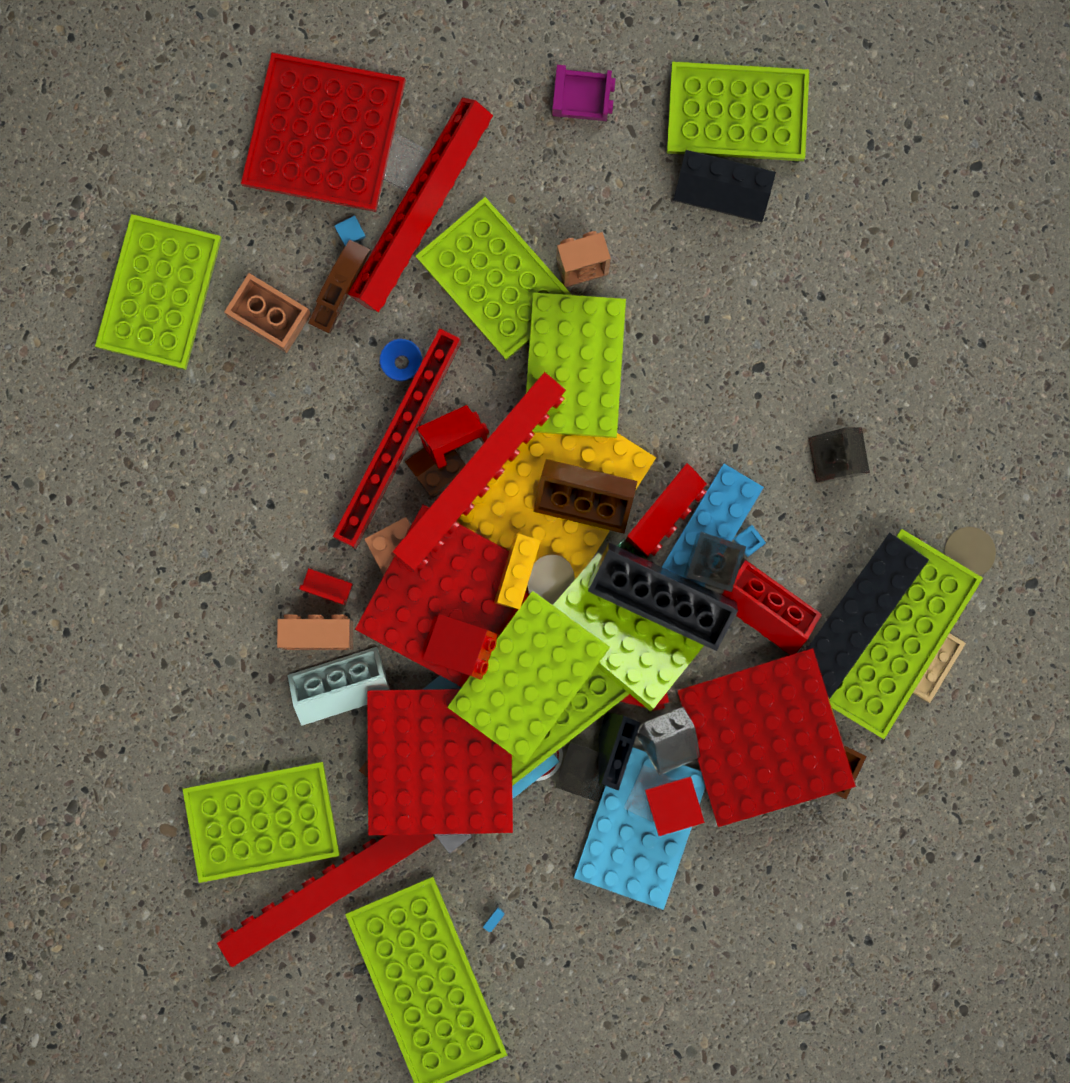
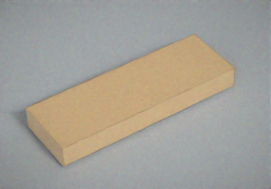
[912,633,966,703]

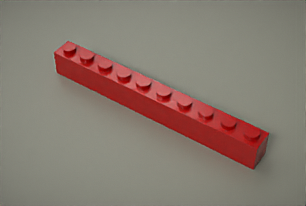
[347,97,493,313]
[333,328,461,549]
[391,372,566,572]
[217,834,436,968]

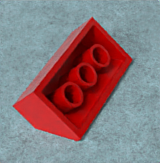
[625,463,707,558]
[721,560,822,655]

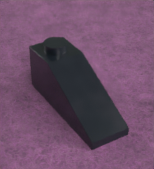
[598,712,641,791]

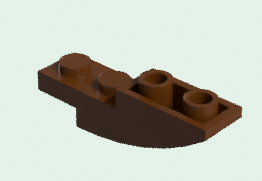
[308,240,371,333]

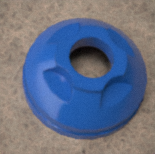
[380,339,422,381]

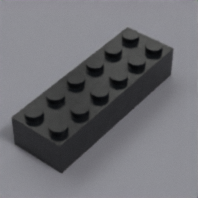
[588,543,738,651]

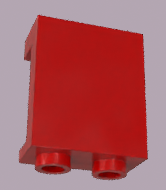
[417,405,490,468]
[423,614,497,680]

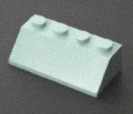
[287,647,390,726]

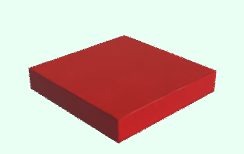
[645,776,705,836]

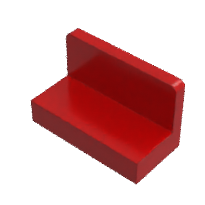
[299,568,353,606]

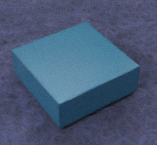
[335,216,366,246]
[733,525,766,557]
[483,907,505,932]

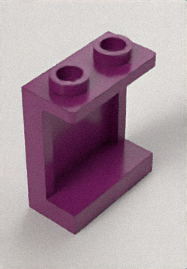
[552,65,616,121]

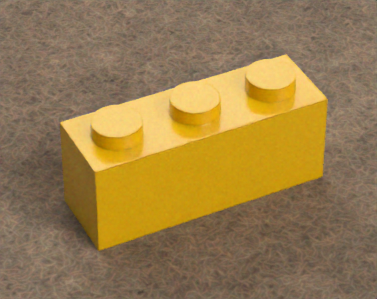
[494,534,541,610]

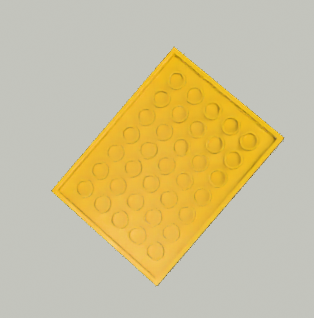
[457,433,656,580]

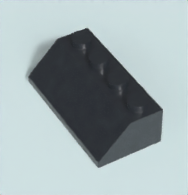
[673,150,776,223]

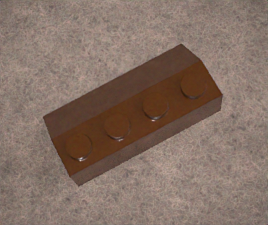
[533,459,637,534]

